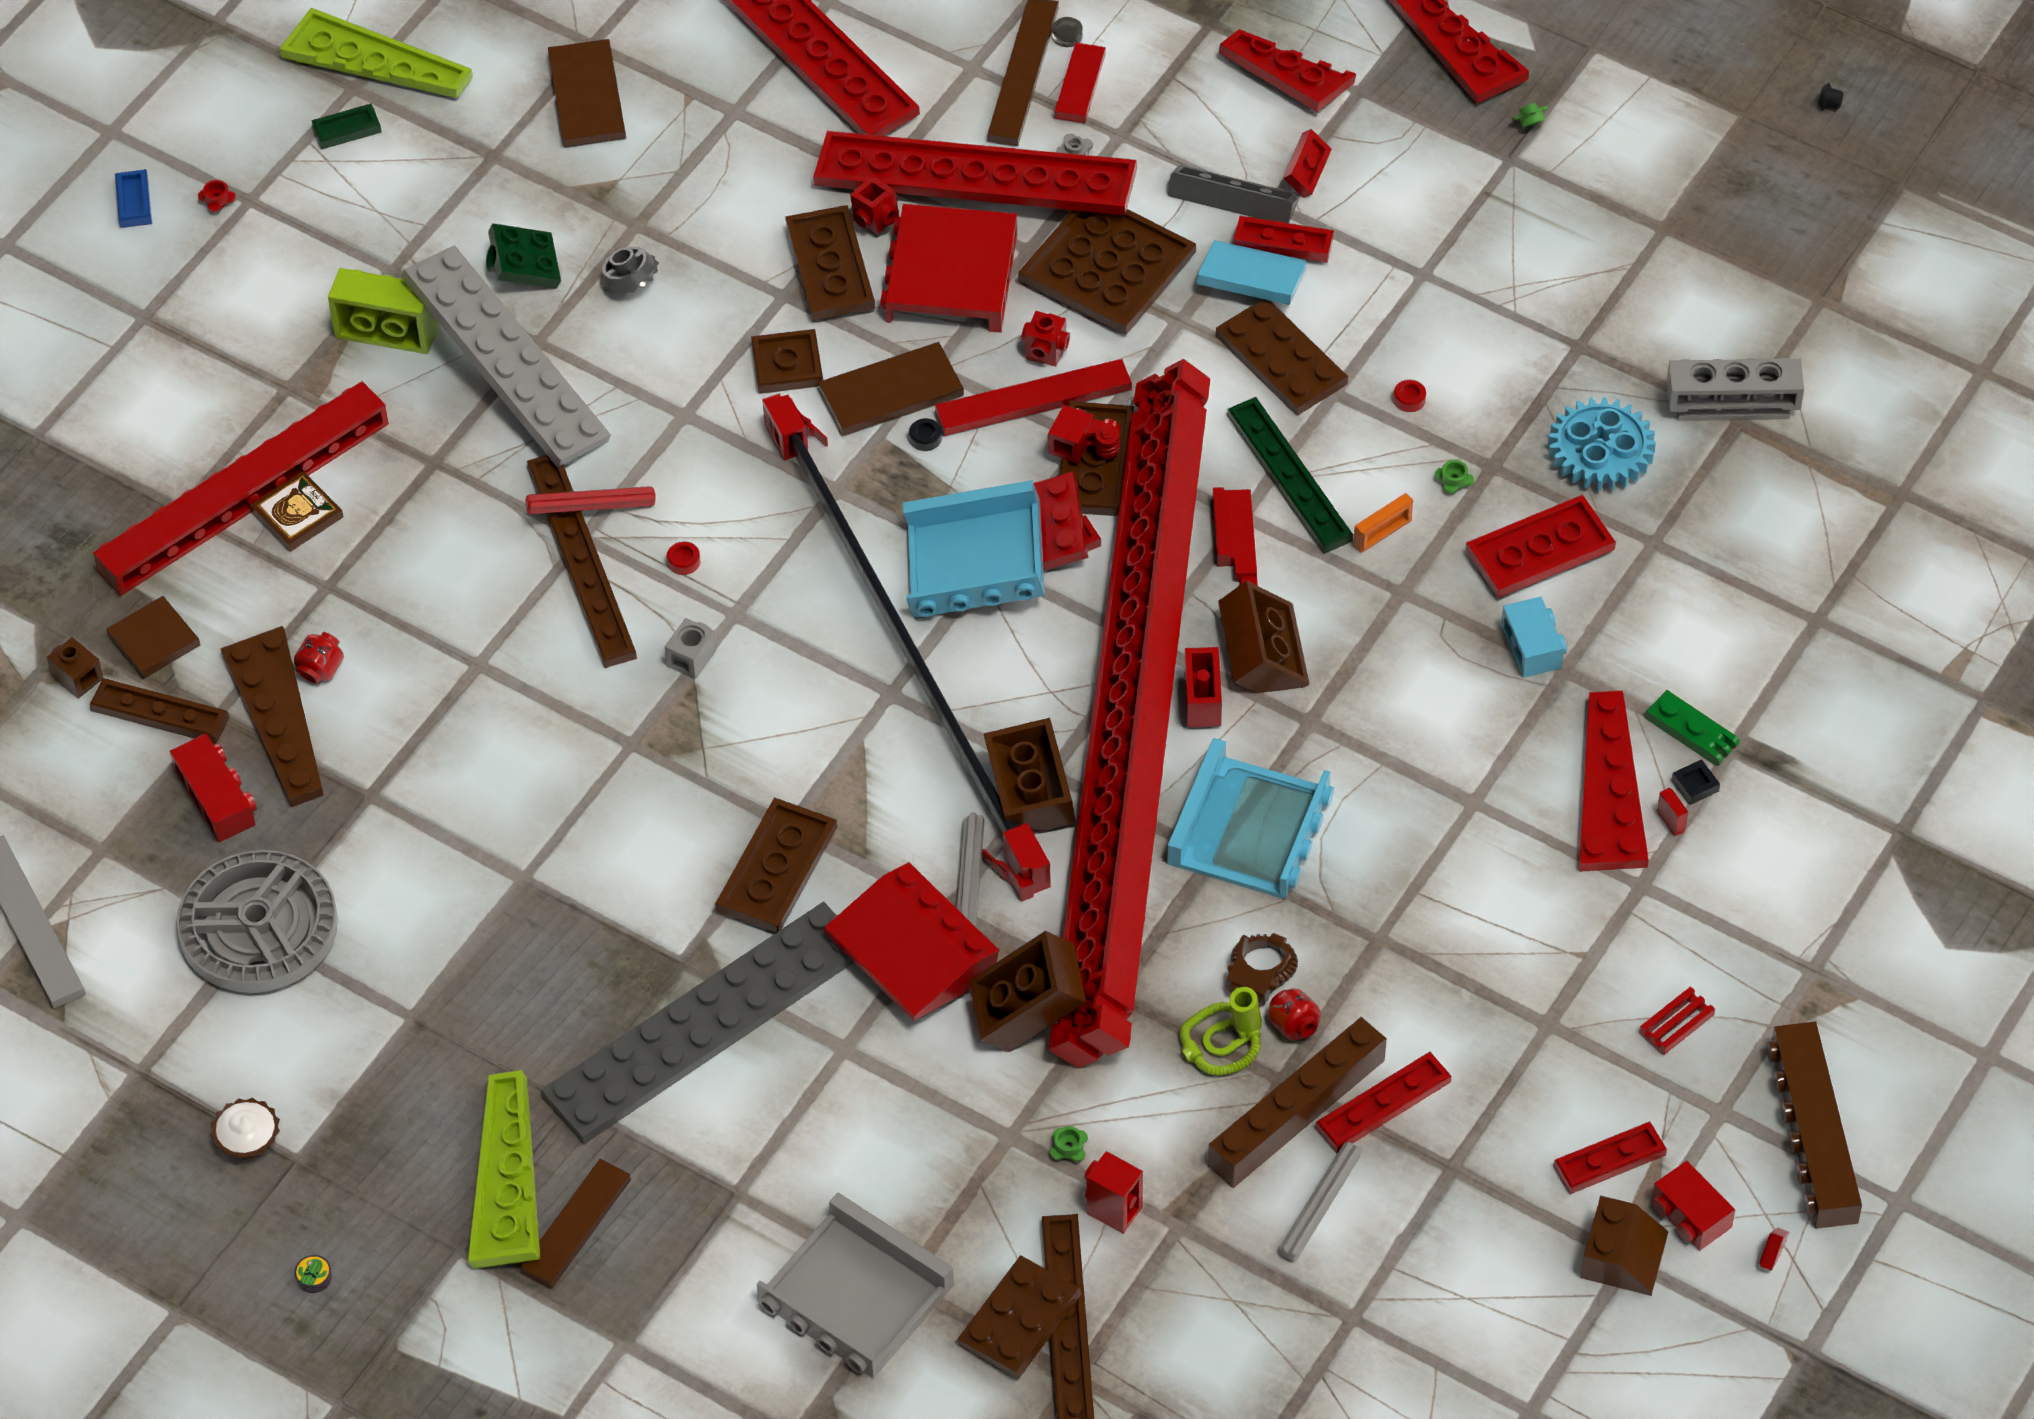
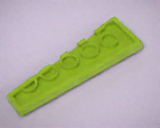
[279,8,473,98]
[468,1070,540,1269]

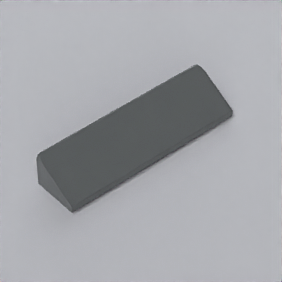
[1168,165,1300,223]

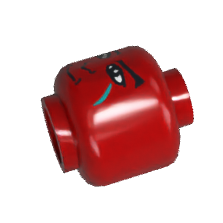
[294,632,344,684]
[1268,989,1321,1041]

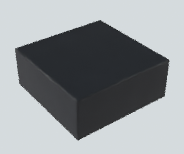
[1671,759,1720,805]

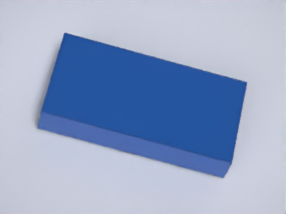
[115,169,152,228]

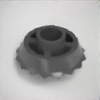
[600,246,659,295]

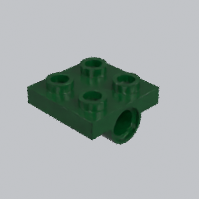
[486,223,561,289]

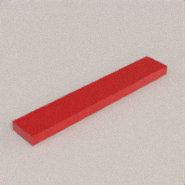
[935,359,1132,436]

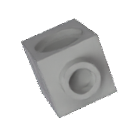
[664,618,716,679]

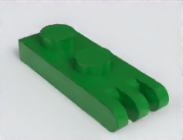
[1645,690,1740,766]

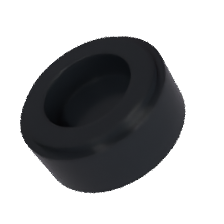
[909,418,942,451]

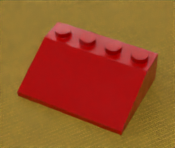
[823,862,1000,1021]

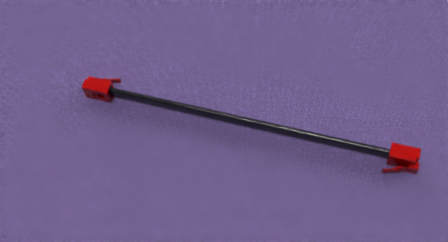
[762,393,1051,902]

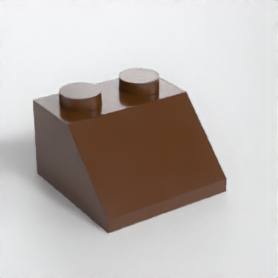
[1580,1195,1669,1296]

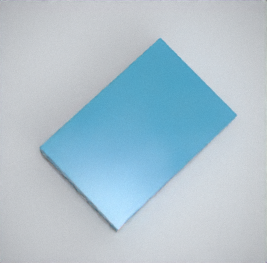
[1197,240,1307,305]

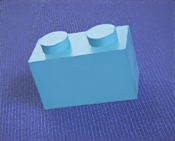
[1501,596,1567,678]

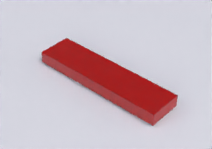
[1315,1051,1452,1153]

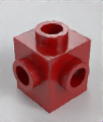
[850,176,900,234]
[1021,311,1070,367]

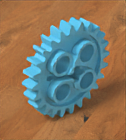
[1548,397,1656,491]

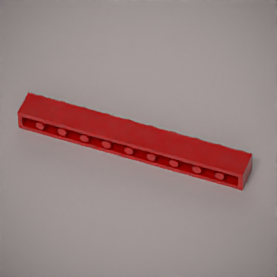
[93,381,389,596]

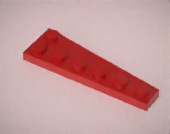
[1388,0,1529,104]
[1579,690,1649,872]

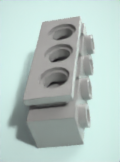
[1667,358,1804,421]

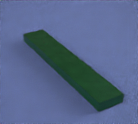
[1227,397,1353,554]

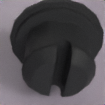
[1818,83,1844,111]

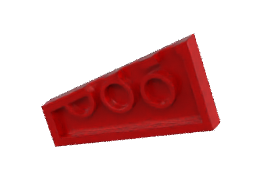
[1219,29,1356,112]

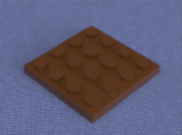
[1018,209,1196,335]

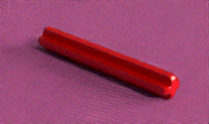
[525,486,656,514]

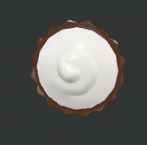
[210,1097,280,1159]

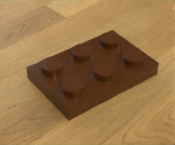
[957,1255,1081,1379]

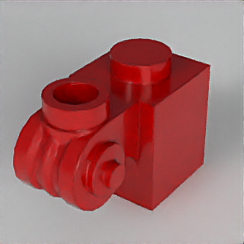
[1048,405,1121,464]

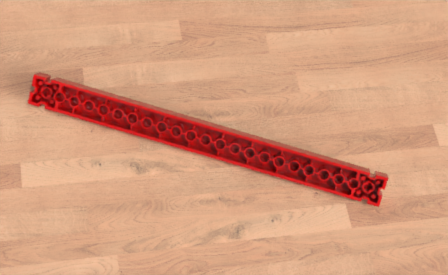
[1048,359,1210,1068]

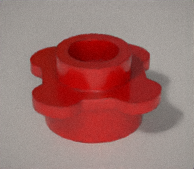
[198,180,236,212]

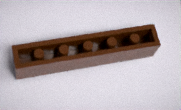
[1208,1017,1387,1188]
[1767,1021,1862,1229]

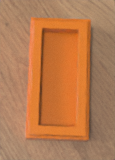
[1353,493,1413,553]

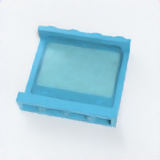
[1167,738,1334,899]

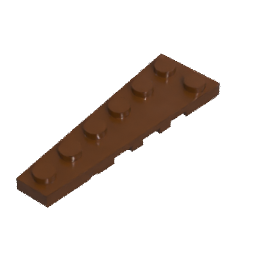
[220,626,324,807]

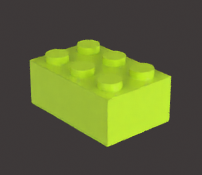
[328,268,439,355]

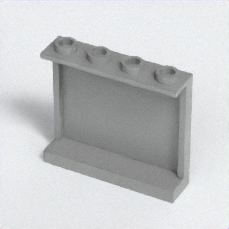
[757,1192,954,1379]

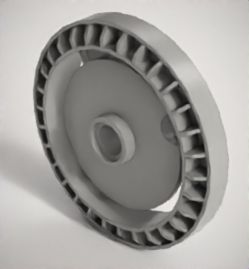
[177,850,338,993]

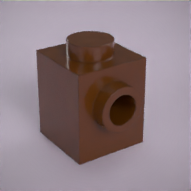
[47,637,104,699]

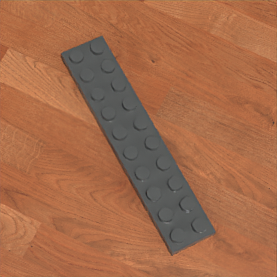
[541,901,855,1144]

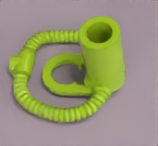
[1179,987,1262,1076]

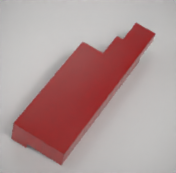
[1212,487,1258,586]

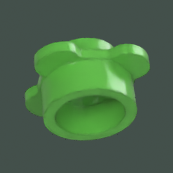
[1511,103,1548,128]
[1435,460,1474,494]
[1050,1126,1088,1162]

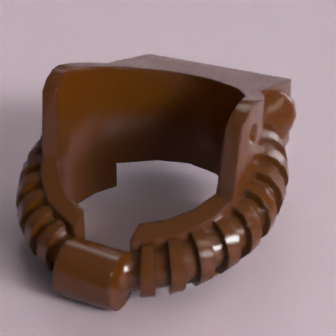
[1226,933,1298,1005]

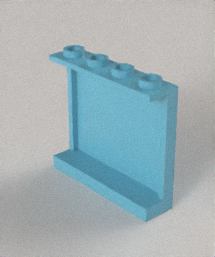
[903,480,1045,618]

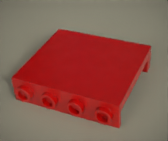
[880,204,1018,333]

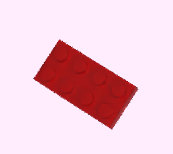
[1466,495,1616,598]

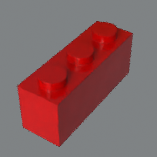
[170,733,257,843]

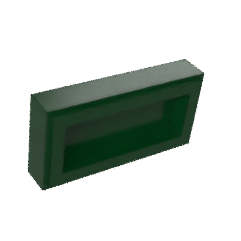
[311,103,382,150]

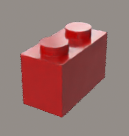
[1184,647,1222,727]
[1084,1151,1143,1234]
[1651,1160,1735,1251]

